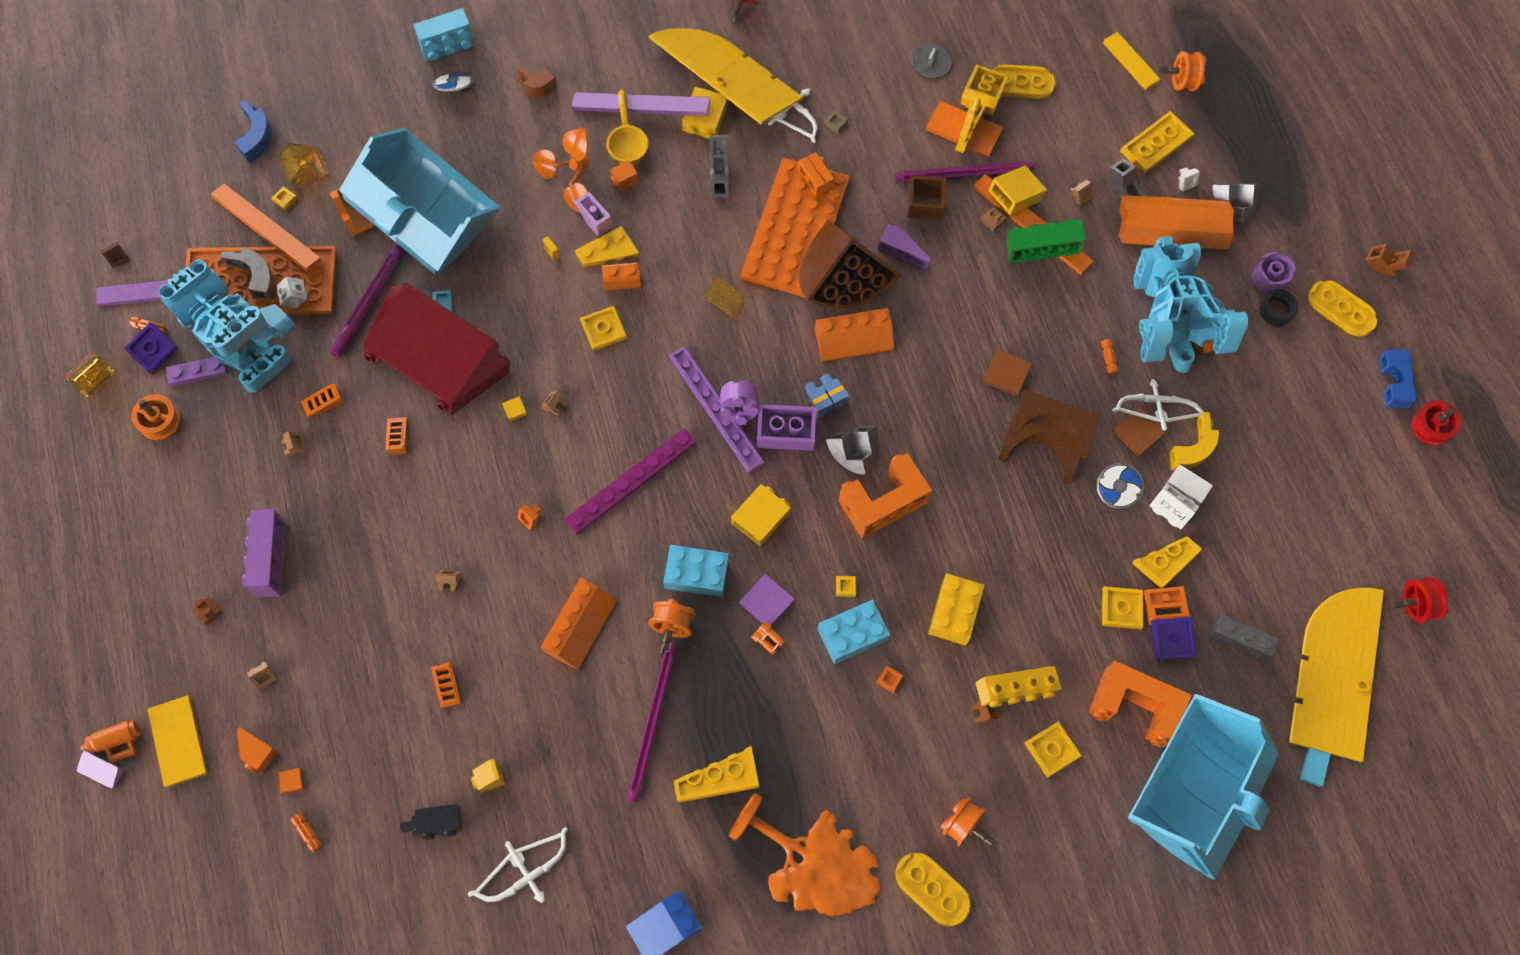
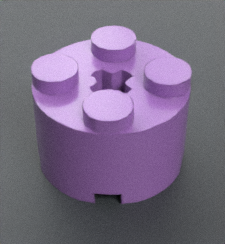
[1251,252,1295,295]
[720,380,759,425]

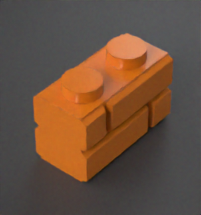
[798,152,836,196]
[602,262,641,291]

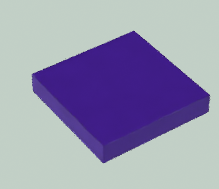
[124,322,179,374]
[1151,617,1196,660]

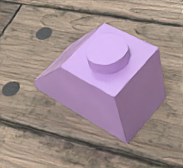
[575,192,613,237]

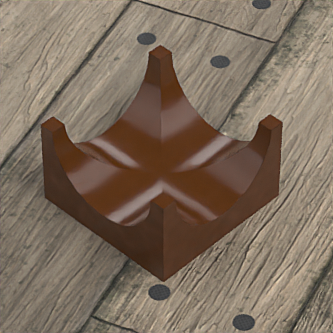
[998,390,1101,484]

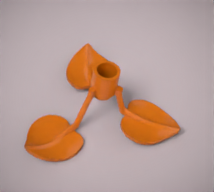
[532,127,589,213]

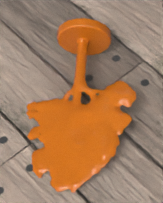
[729,793,881,916]

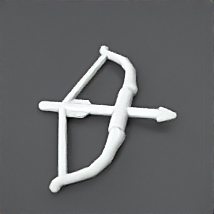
[768,89,818,143]
[1112,379,1204,431]
[468,827,568,903]

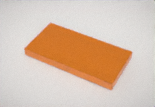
[926,101,1003,157]

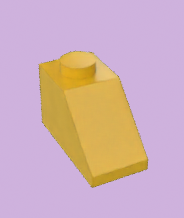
[471,759,505,793]

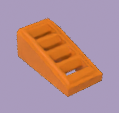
[301,383,344,418]
[385,417,407,455]
[431,662,461,709]

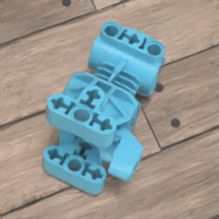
[1133,236,1248,373]
[159,260,296,393]

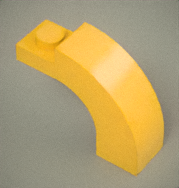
[1170,412,1219,471]

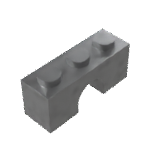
[1208,614,1278,662]

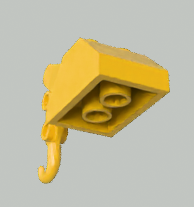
[955,64,1008,153]

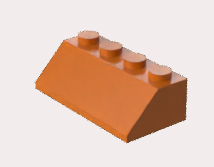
[815,308,894,362]
[541,577,617,670]

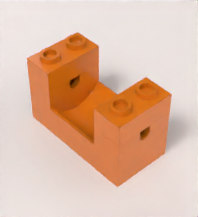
[838,452,932,539]
[1088,661,1192,747]

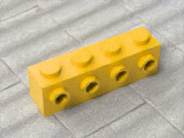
[975,666,1062,708]

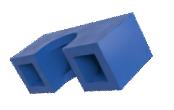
[1380,349,1417,409]

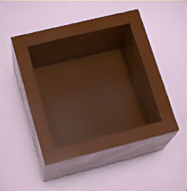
[907,175,946,220]

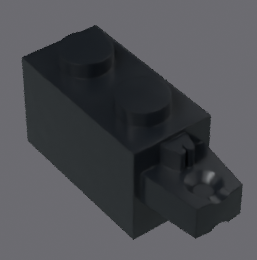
[400,804,462,840]

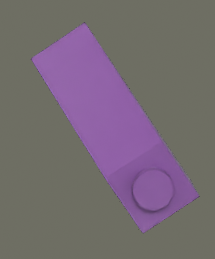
[878,224,931,271]

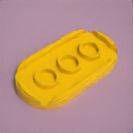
[992,65,1056,99]
[1308,280,1378,337]
[896,853,970,926]

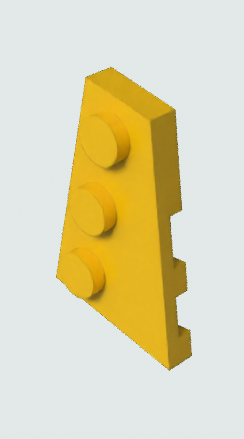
[1132,536,1202,588]

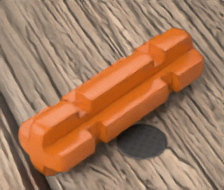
[129,316,167,334]
[1101,339,1119,374]
[291,813,322,852]

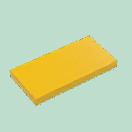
[1120,111,1195,175]
[147,695,208,788]

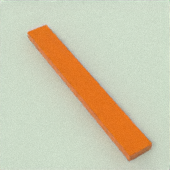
[973,174,1094,275]
[210,184,322,272]

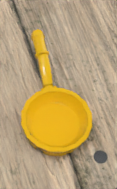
[606,90,648,165]

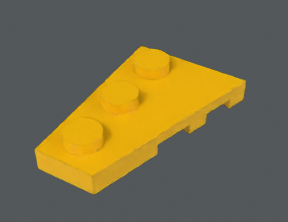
[574,226,640,267]

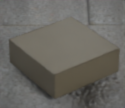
[824,111,849,134]

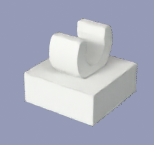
[1178,168,1200,192]

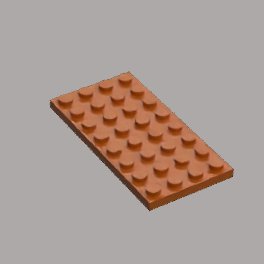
[740,157,850,297]
[185,246,337,315]

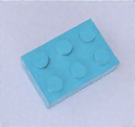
[413,8,475,62]
[664,545,729,597]
[817,600,890,665]

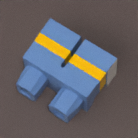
[805,373,849,419]

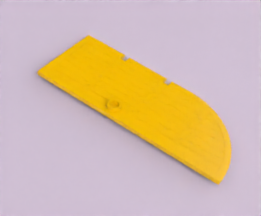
[649,28,803,124]
[1289,588,1384,762]

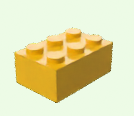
[928,573,984,646]

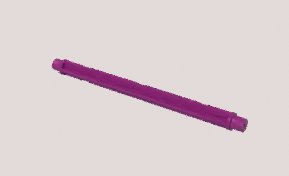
[894,161,1034,182]
[628,643,677,803]

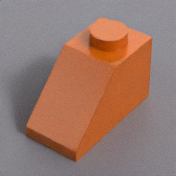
[237,727,278,773]

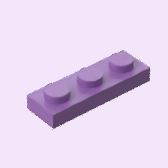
[166,357,227,387]

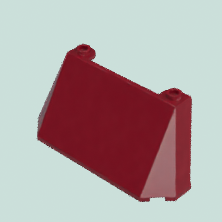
[363,282,510,415]

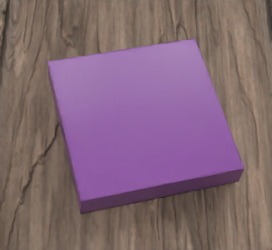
[739,574,795,626]

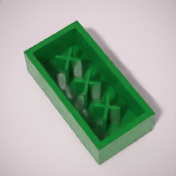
[1006,219,1085,264]

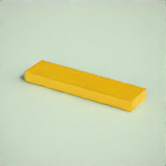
[1103,32,1160,90]

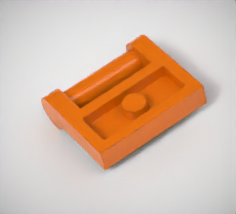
[1143,586,1190,626]

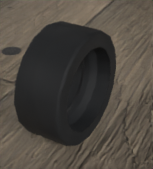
[1259,289,1298,326]

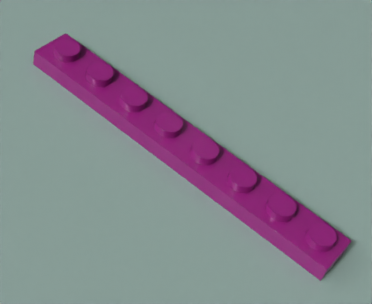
[564,428,696,536]

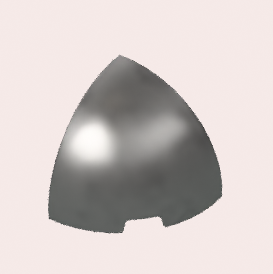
[1213,183,1262,223]
[826,425,878,475]

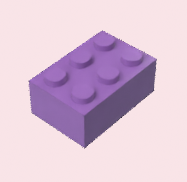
[757,404,816,451]

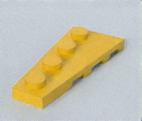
[674,746,759,803]

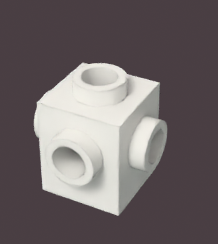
[277,277,307,308]

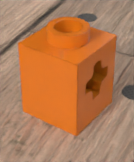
[610,160,639,192]

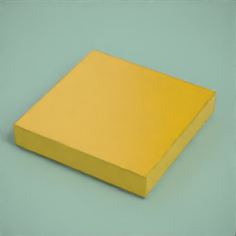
[580,306,627,351]
[1102,586,1143,630]
[1024,721,1082,778]

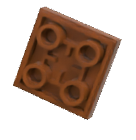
[983,349,1032,396]
[1111,406,1166,457]

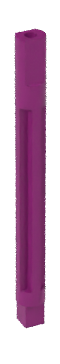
[329,243,404,357]

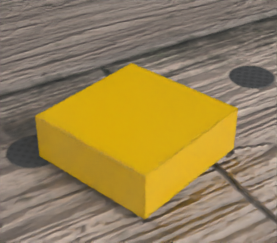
[271,186,298,211]
[543,236,560,261]
[502,396,527,422]
[836,576,856,597]

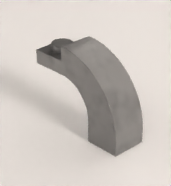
[709,135,729,197]
[1110,158,1146,202]
[220,247,275,301]

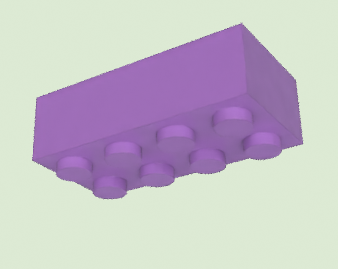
[242,509,286,598]

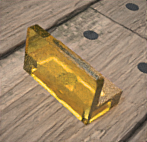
[704,275,744,317]

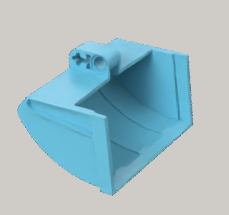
[340,128,501,275]
[1128,694,1279,880]

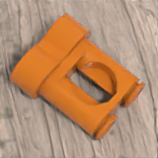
[751,621,785,655]

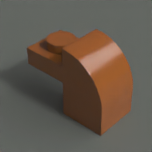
[516,65,557,98]
[1365,244,1415,276]

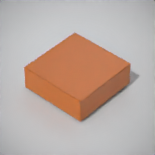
[876,666,904,693]
[278,768,304,794]

